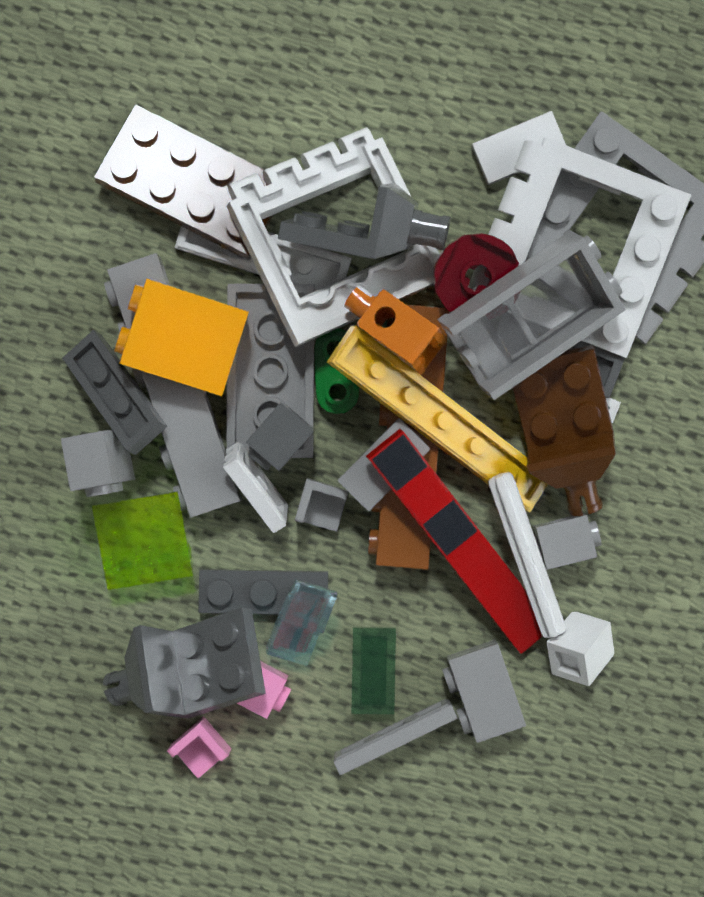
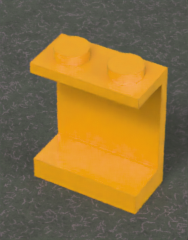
[114,278,249,396]

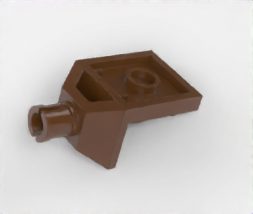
[513,344,616,516]

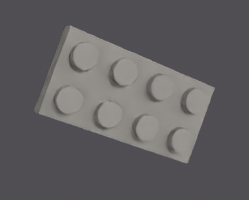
[226,284,315,458]

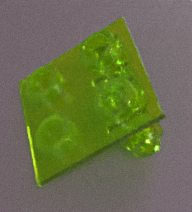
[92,491,193,590]

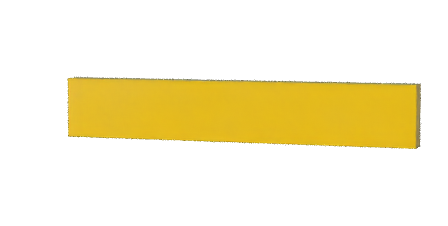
[327,325,548,513]

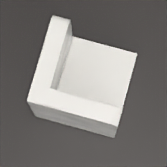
[547,612,614,686]

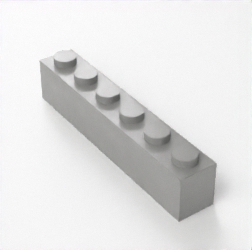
[104,253,242,518]

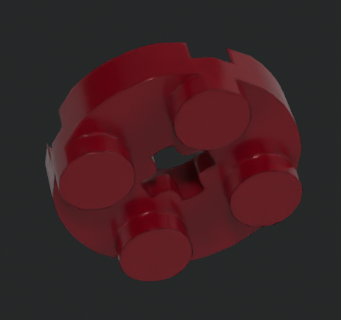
[433,233,520,319]

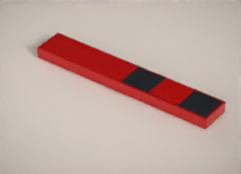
[366,429,543,654]

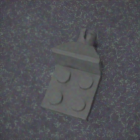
[278,183,451,259]
[103,607,266,719]

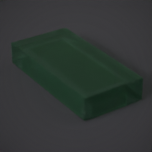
[351,626,396,715]

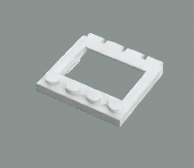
[226,128,439,347]
[468,137,691,358]

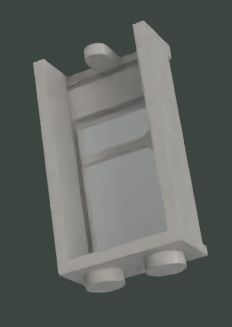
[437,229,626,400]

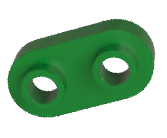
[314,328,359,414]

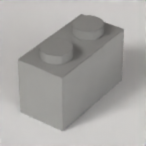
[61,430,135,497]
[442,639,526,743]

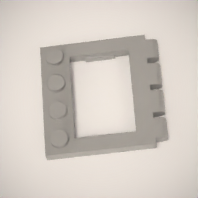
[525,111,704,344]

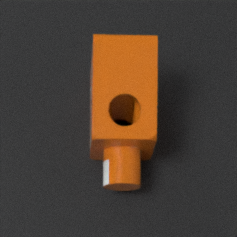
[344,286,447,376]

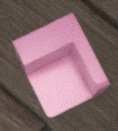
[167,716,232,778]

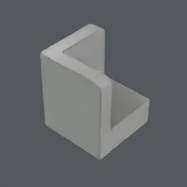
[295,478,348,532]

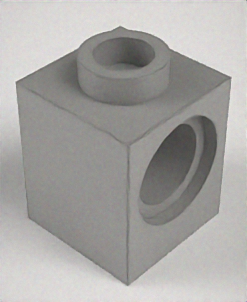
[532,514,602,570]

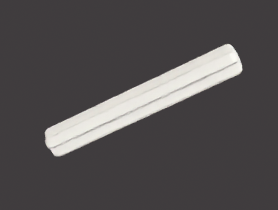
[488,472,566,638]

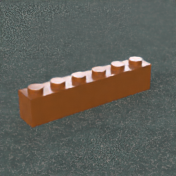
[368,305,450,570]

